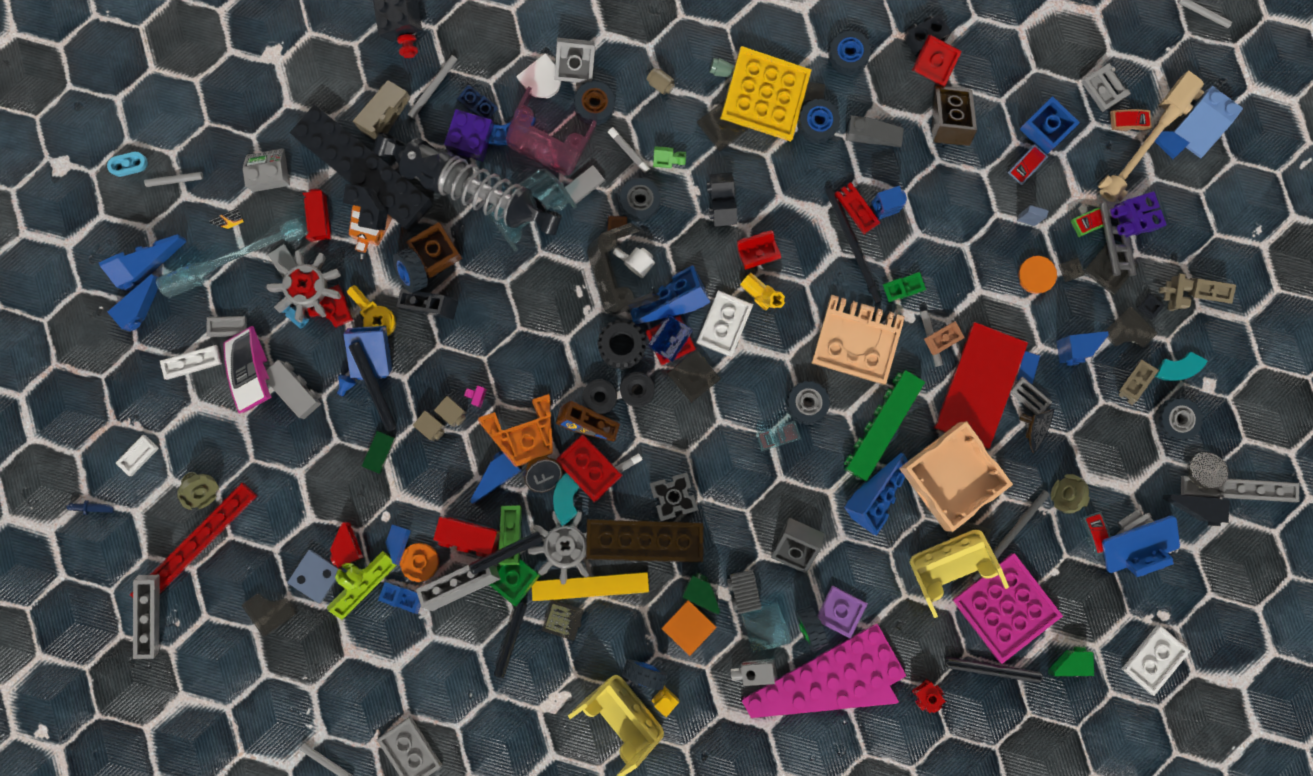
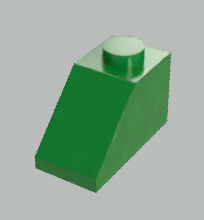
[1048,646,1094,676]

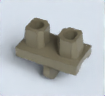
[1159,274,1194,311]

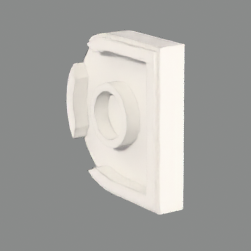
[516,54,561,98]

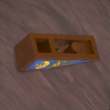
[555,401,620,442]

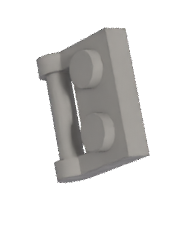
[1082,63,1131,112]

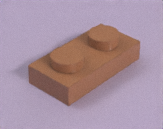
[924,321,964,355]

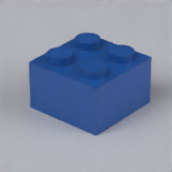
[1020,96,1080,155]

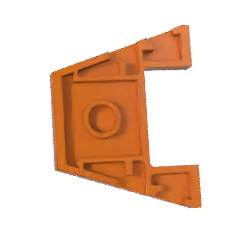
[478,394,553,467]

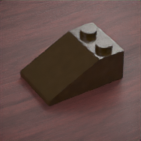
[932,86,977,146]

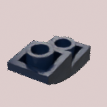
[457,85,498,119]

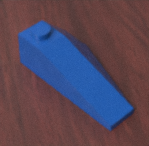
[99,234,186,291]
[630,265,710,325]
[844,453,908,536]

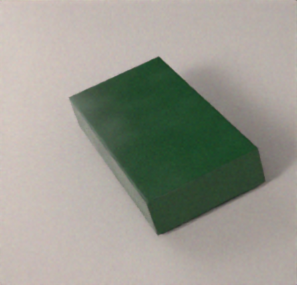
[362,431,396,474]

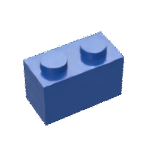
[871,186,907,220]

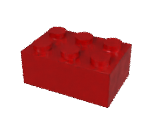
[433,517,500,557]

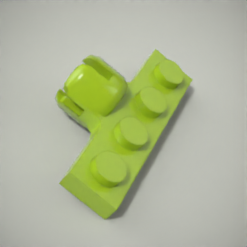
[327,551,397,620]

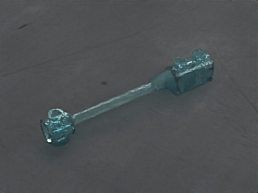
[156,217,307,298]

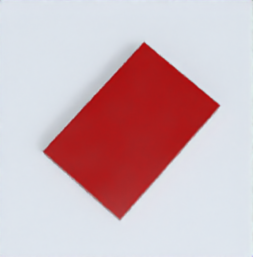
[556,434,623,502]

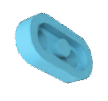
[107,152,148,177]

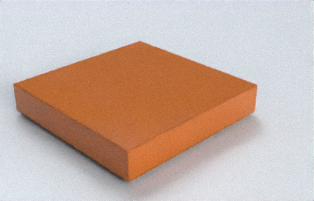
[661,600,717,656]

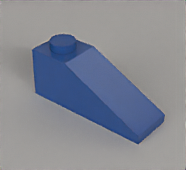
[108,274,162,331]
[470,451,522,504]

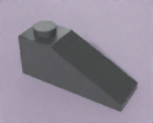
[846,115,904,147]

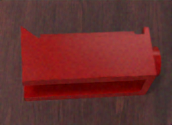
[303,189,331,242]

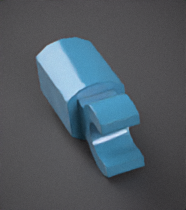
[282,298,309,328]

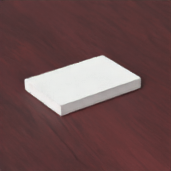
[697,290,753,358]
[1121,624,1190,696]

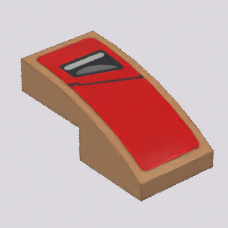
[1110,109,1152,131]

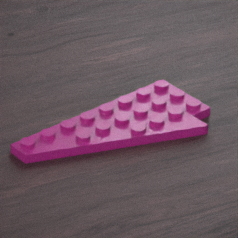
[741,623,906,718]

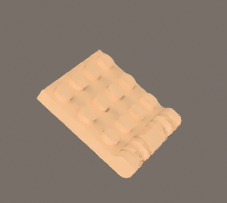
[812,295,905,385]

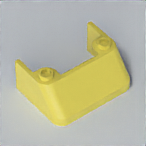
[910,530,1009,618]
[568,675,664,776]

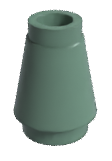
[709,57,735,77]

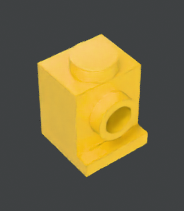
[651,686,679,717]

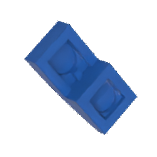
[378,582,421,614]

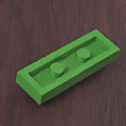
[499,506,522,565]

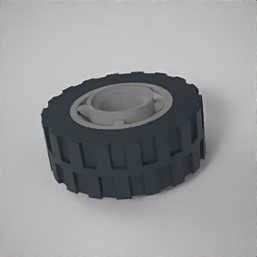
[786,381,830,425]
[1155,398,1203,440]

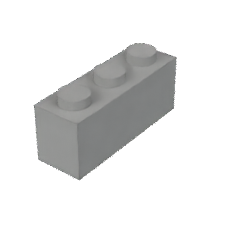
[266,360,321,419]

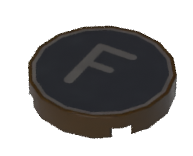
[523,456,562,493]

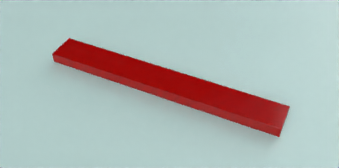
[130,483,257,598]

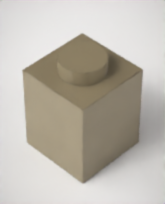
[434,396,467,427]
[413,411,446,441]

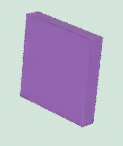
[817,585,868,639]

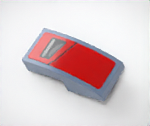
[1008,144,1048,185]

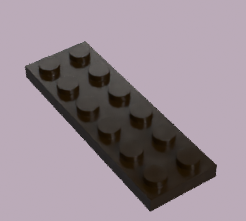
[586,519,703,563]

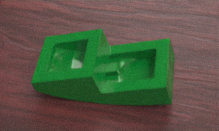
[883,272,926,303]

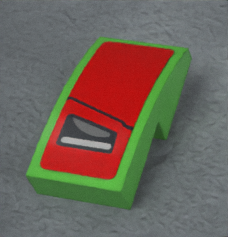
[1071,207,1104,237]

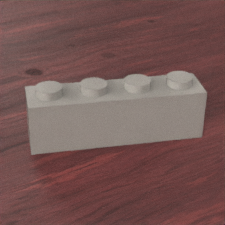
[416,564,500,611]
[133,575,160,659]

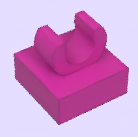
[464,386,487,408]

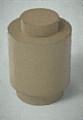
[646,68,675,95]

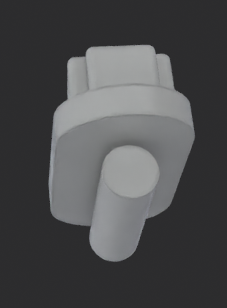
[1117,510,1154,535]

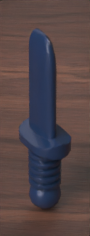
[66,500,113,515]

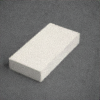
[116,435,159,476]

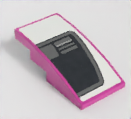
[224,326,272,414]

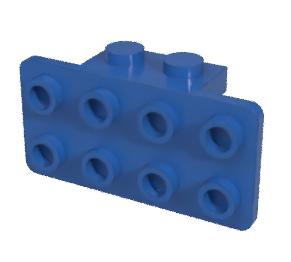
[1102,515,1180,577]

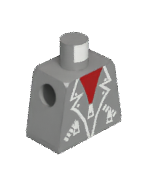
[731,658,777,686]

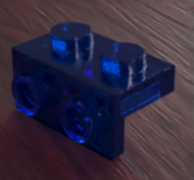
[648,314,693,362]

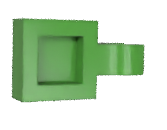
[653,147,686,168]

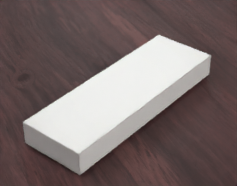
[160,345,222,380]

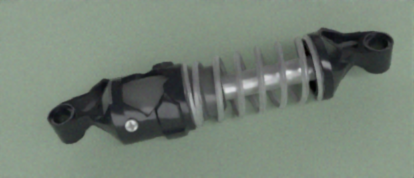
[373,132,562,235]

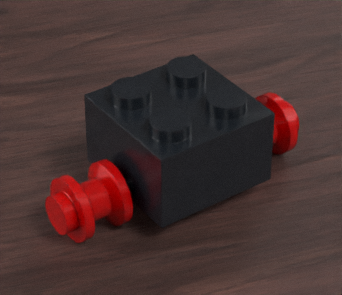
[373,0,422,58]

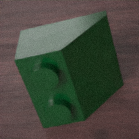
[681,572,720,615]

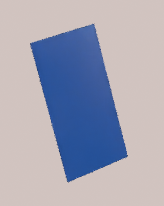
[1017,351,1040,384]

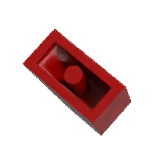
[330,522,364,568]

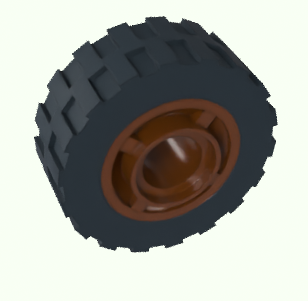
[574,81,615,126]

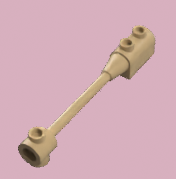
[1098,70,1204,202]

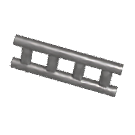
[1099,202,1137,276]

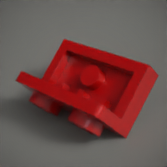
[737,230,781,270]

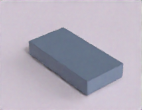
[1017,205,1048,226]

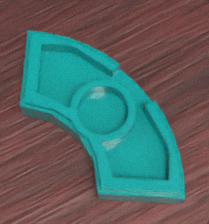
[1155,352,1208,381]
[553,473,579,526]

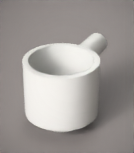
[613,247,655,278]

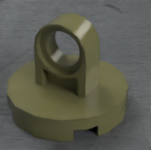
[177,472,219,510]
[1051,474,1090,513]

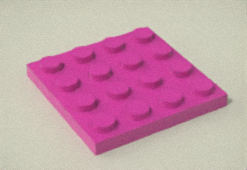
[952,553,1063,664]

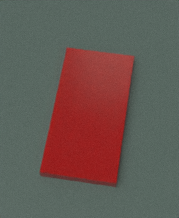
[934,322,1028,449]

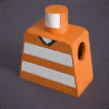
[349,205,392,253]

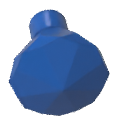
[337,375,356,396]

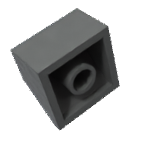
[771,518,825,573]

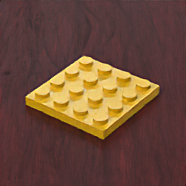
[720,46,811,142]

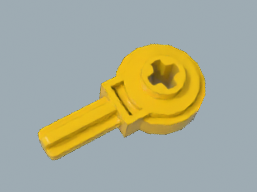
[347,285,396,336]

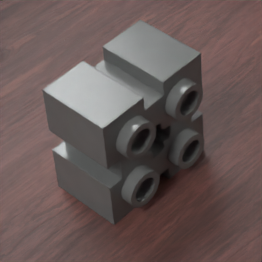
[650,473,698,521]

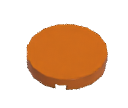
[1018,256,1057,294]
[400,543,440,582]

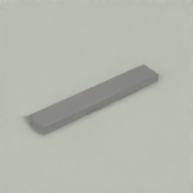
[1181,476,1299,502]

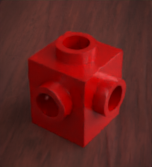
[912,679,946,713]

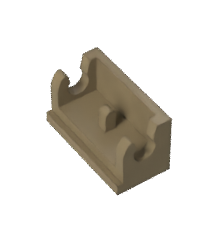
[1188,278,1236,304]
[1119,360,1159,405]

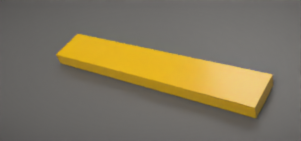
[532,572,649,601]

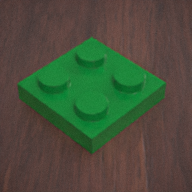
[489,559,540,606]

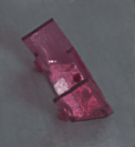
[506,86,597,175]

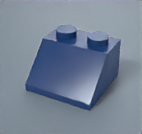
[1057,331,1109,366]

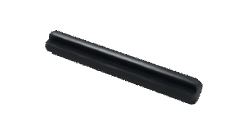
[469,532,542,575]
[494,602,527,678]

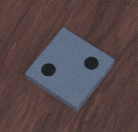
[287,550,342,604]

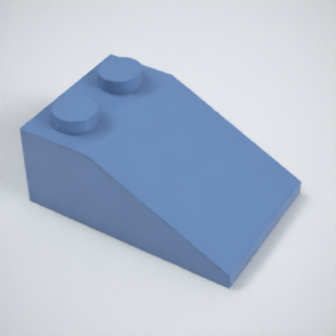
[1174,86,1243,158]

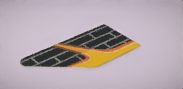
[209,208,243,229]

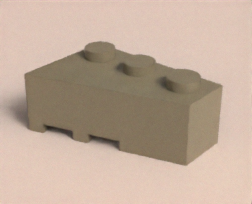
[353,80,410,141]

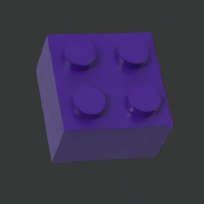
[444,109,494,162]

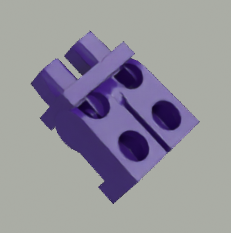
[1110,191,1167,238]

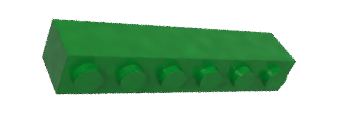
[844,370,925,481]

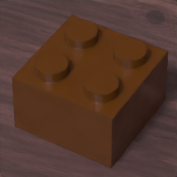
[407,222,463,278]

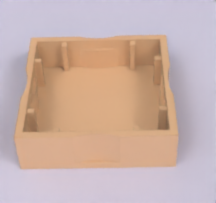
[899,421,1013,532]

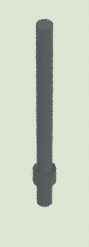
[971,490,1050,582]

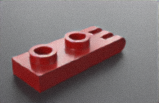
[835,182,880,235]

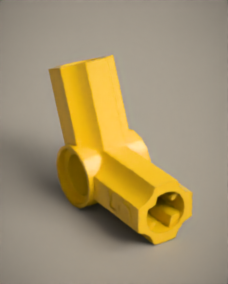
[740,273,785,310]

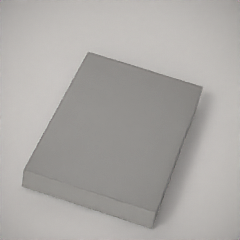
[376,716,443,776]

